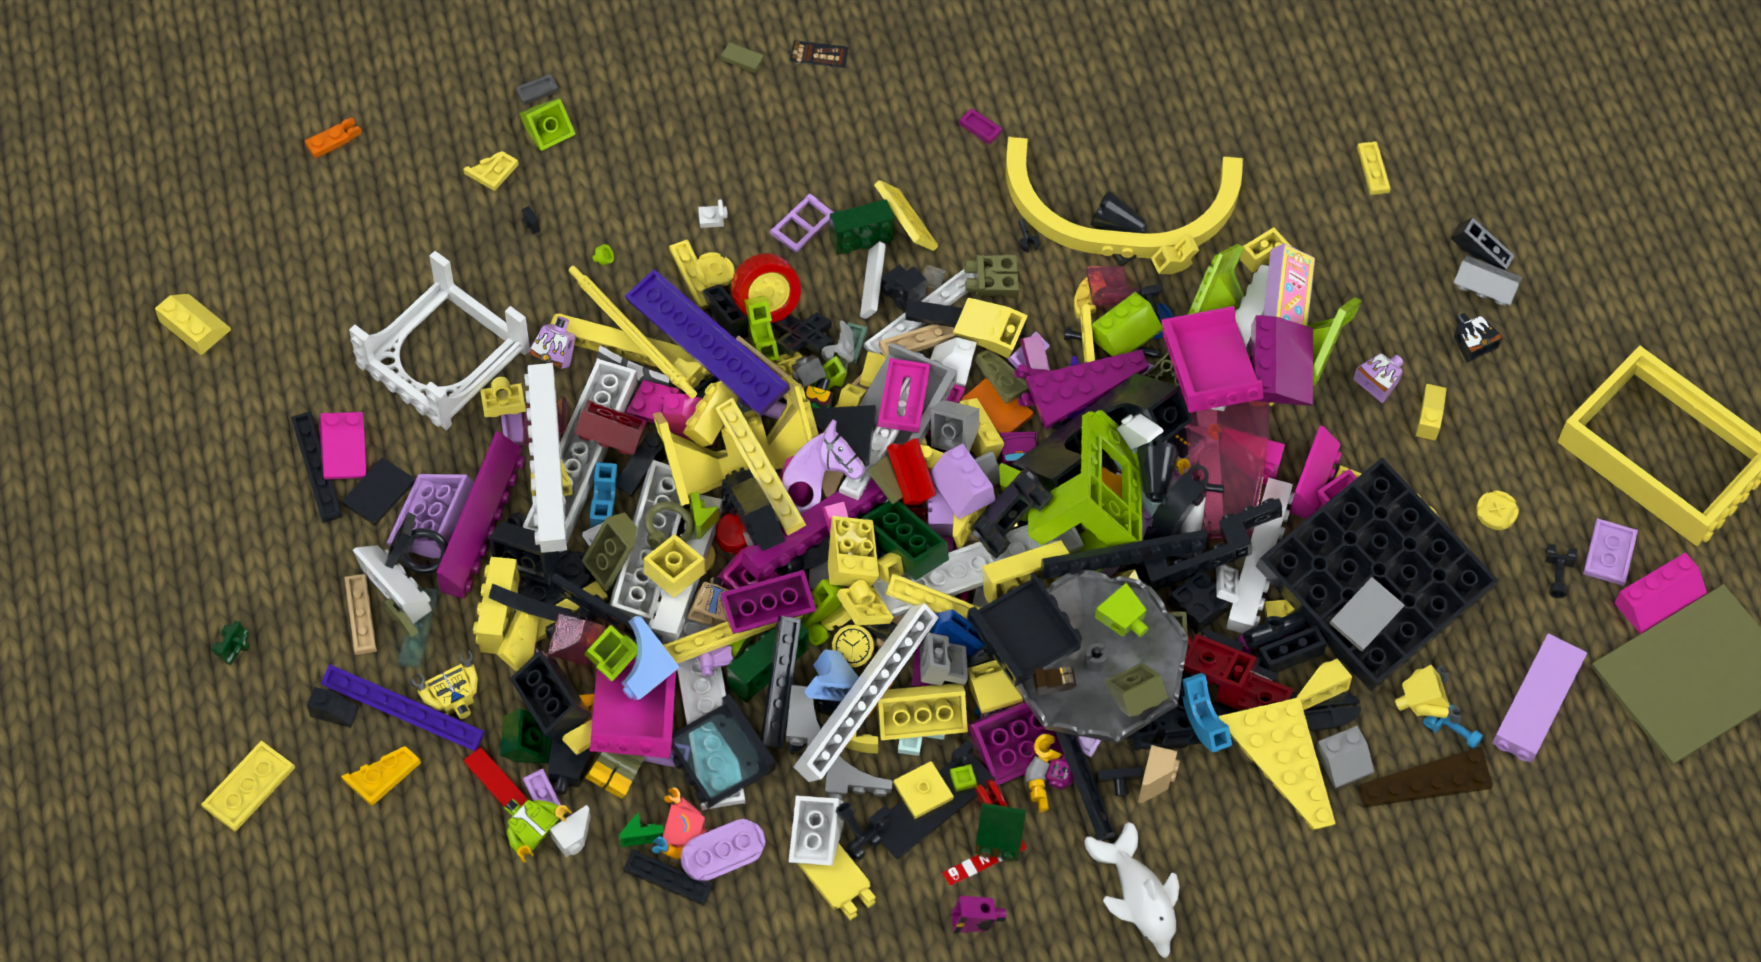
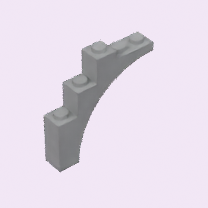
[786,685,893,800]

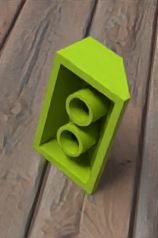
[1092,292,1162,356]

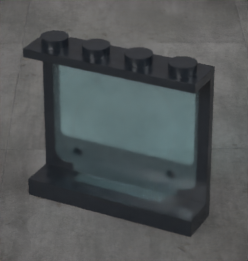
[670,694,776,809]

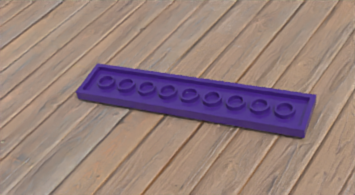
[625,269,790,417]

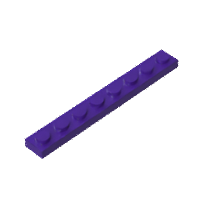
[321,664,485,751]

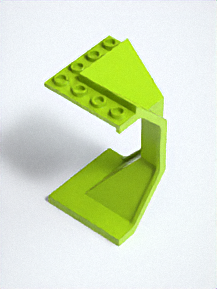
[1188,244,1361,386]

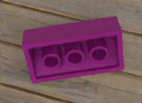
[720,570,816,634]

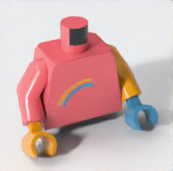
[652,788,711,859]

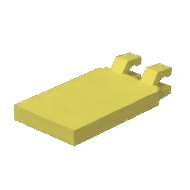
[797,843,875,920]

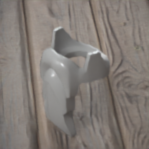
[822,320,854,372]

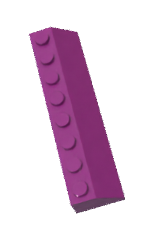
[437,431,525,599]

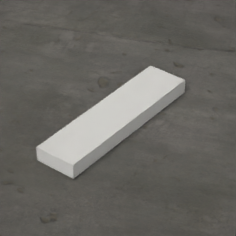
[860,242,885,319]

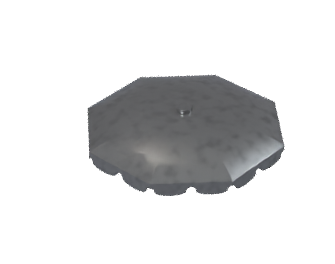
[1004,570,1188,743]

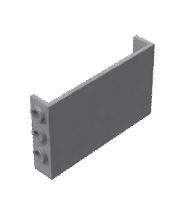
[859,342,957,456]

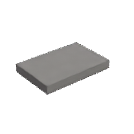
[1330,577,1404,651]

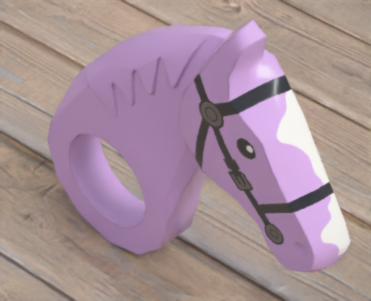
[782,419,865,515]

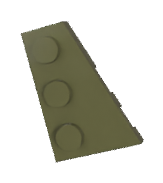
[974,349,1030,404]

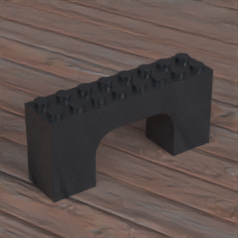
[1012,373,1193,491]

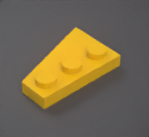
[341,746,421,806]

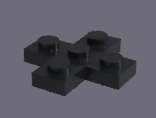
[774,312,833,356]

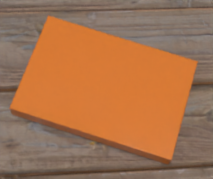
[961,378,1034,433]

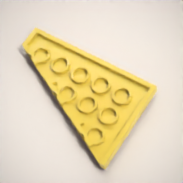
[1218,697,1335,830]

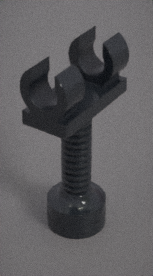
[1545,543,1577,598]
[835,802,881,861]

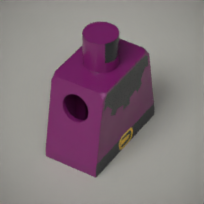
[951,896,1006,933]

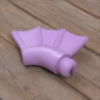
[695,629,734,677]

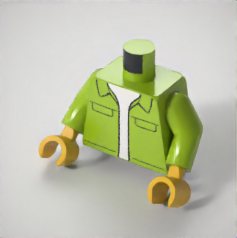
[504,799,572,863]

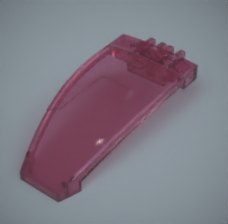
[1186,401,1270,538]

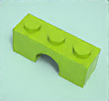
[744,296,779,361]

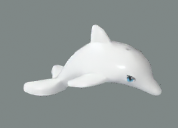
[1084,822,1180,958]

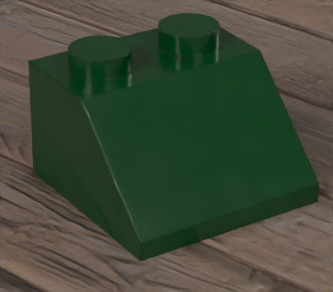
[500,708,552,764]

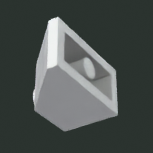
[1117,414,1163,449]
[550,805,591,857]

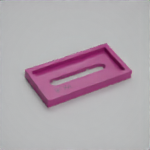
[877,358,930,433]

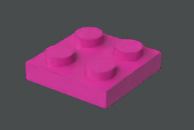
[626,380,681,424]

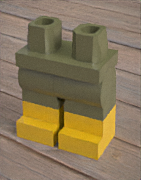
[585,752,645,799]

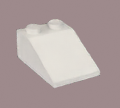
[789,796,844,866]

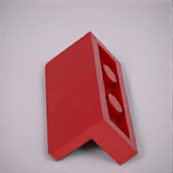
[886,438,936,505]

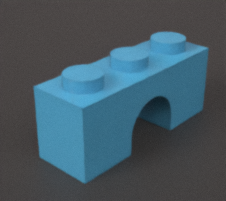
[590,462,618,528]

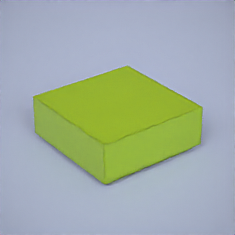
[950,764,977,792]

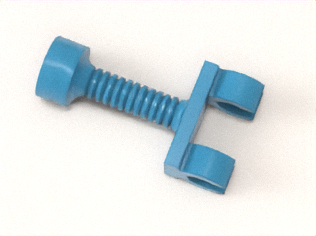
[1423,703,1484,749]

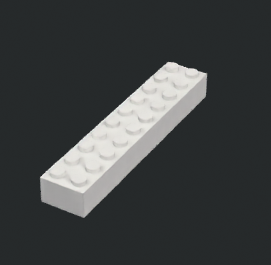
[523,359,637,553]

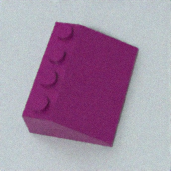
[1251,315,1313,406]
[967,700,1065,785]

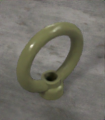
[645,502,695,549]

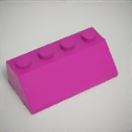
[1289,425,1342,519]
[1614,552,1707,634]

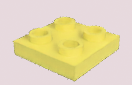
[480,377,526,417]
[837,580,894,626]

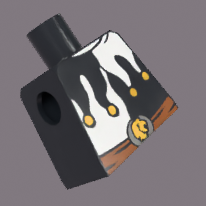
[1454,313,1503,363]

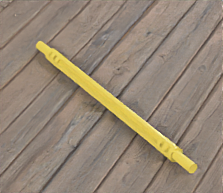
[569,266,697,398]

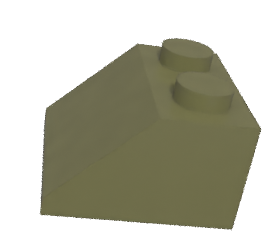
[1104,663,1168,717]

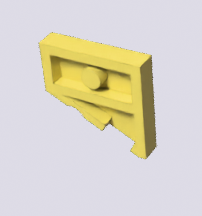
[464,151,518,191]

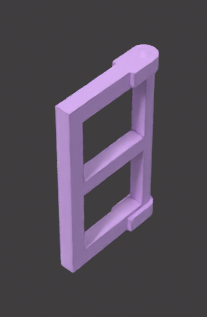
[769,194,834,253]

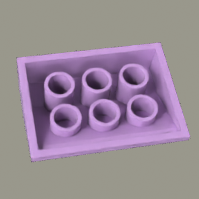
[386,474,474,558]

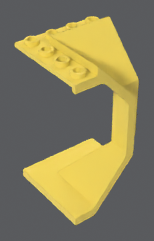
[653,376,818,506]

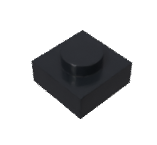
[521,206,540,235]

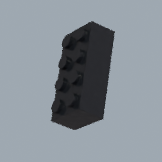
[730,477,785,551]
[510,649,591,744]

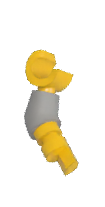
[1025,734,1062,813]

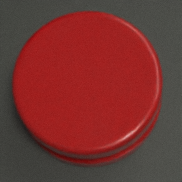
[716,513,748,554]
[975,779,1007,807]

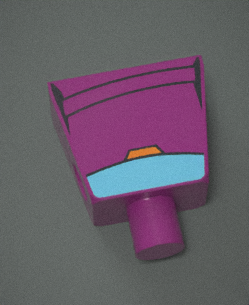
[999,432,1037,468]

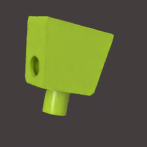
[1095,583,1149,637]

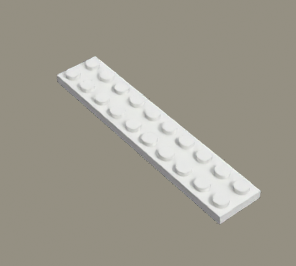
[872,525,1084,617]
[677,618,745,810]

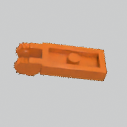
[305,118,362,159]

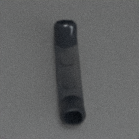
[777,536,830,576]

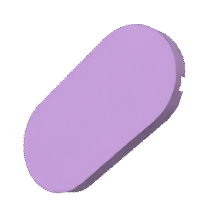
[681,819,765,881]

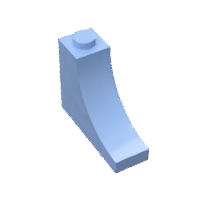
[622,615,679,700]
[804,650,859,701]

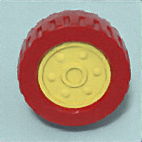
[731,253,801,323]

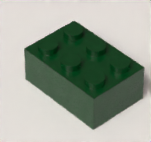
[829,199,894,255]

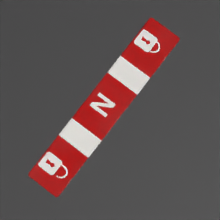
[942,840,1027,886]

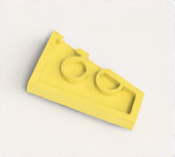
[497,610,539,672]

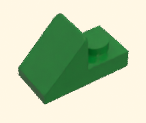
[619,812,664,848]

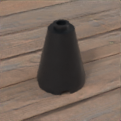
[1090,191,1147,234]
[1137,442,1179,503]

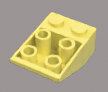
[952,298,1028,358]
[828,516,879,587]

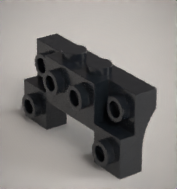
[969,467,1053,559]

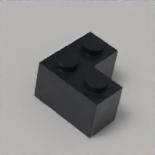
[881,264,927,312]

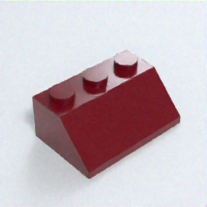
[574,400,647,455]

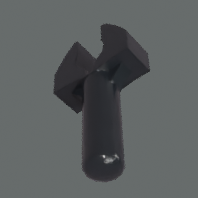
[1018,218,1040,253]

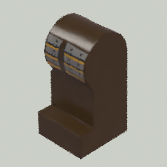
[1033,666,1077,696]

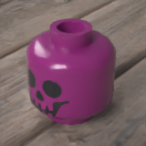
[1046,755,1074,790]

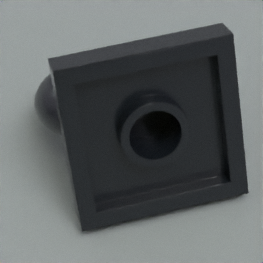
[385,512,448,574]

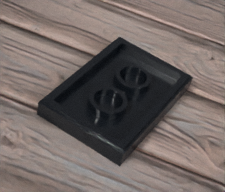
[342,457,415,526]

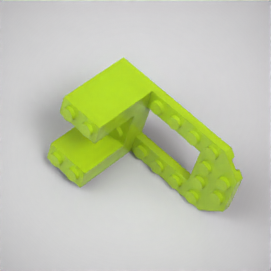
[1028,410,1142,572]

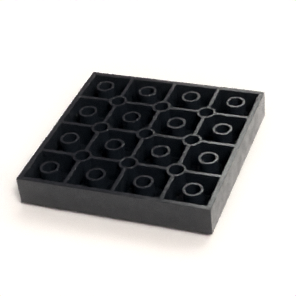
[1256,457,1499,692]

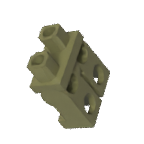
[964,255,1019,298]

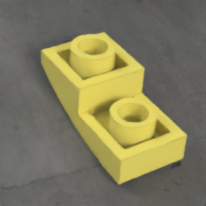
[845,732,878,753]

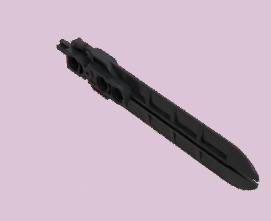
[1125,692,1361,751]

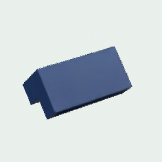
[929,609,986,656]

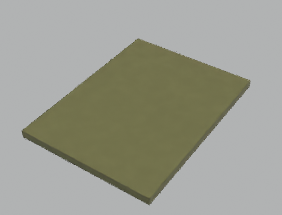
[1591,584,1761,766]

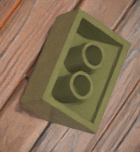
[582,513,637,591]

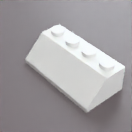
[353,545,432,624]

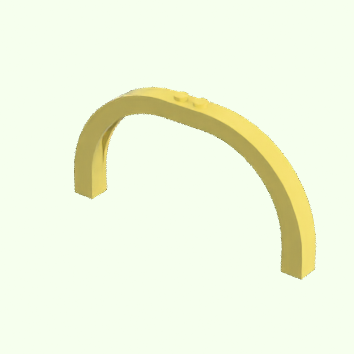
[1006,137,1243,258]

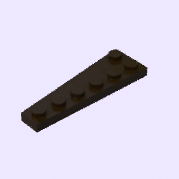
[1359,747,1493,807]

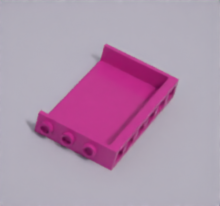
[1162,306,1263,413]
[590,657,676,758]

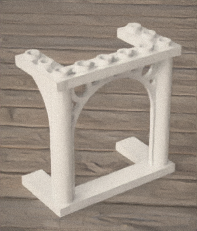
[349,251,530,430]

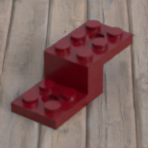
[1183,634,1294,711]

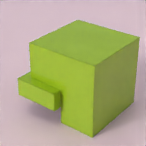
[584,625,637,682]

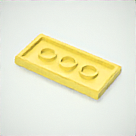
[874,181,938,251]
[201,740,295,832]

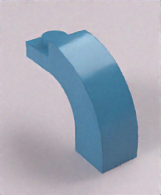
[1182,673,1232,752]

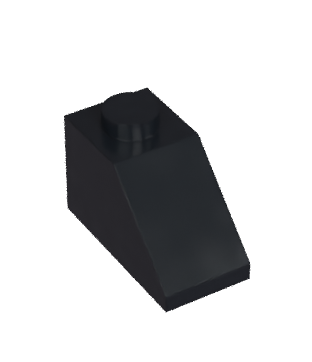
[307,687,359,728]

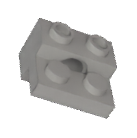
[920,632,968,686]

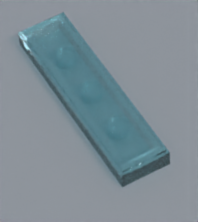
[398,587,439,668]

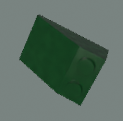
[975,803,1026,862]

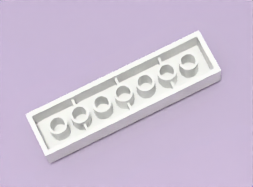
[609,460,684,626]

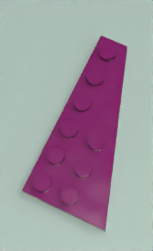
[1026,350,1149,430]

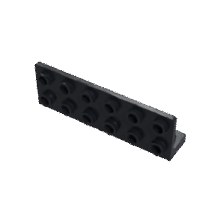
[868,740,995,859]

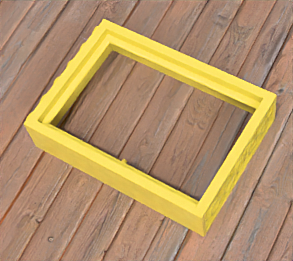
[1558,346,1761,547]

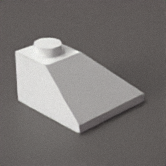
[931,337,977,387]

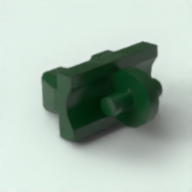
[211,620,250,665]

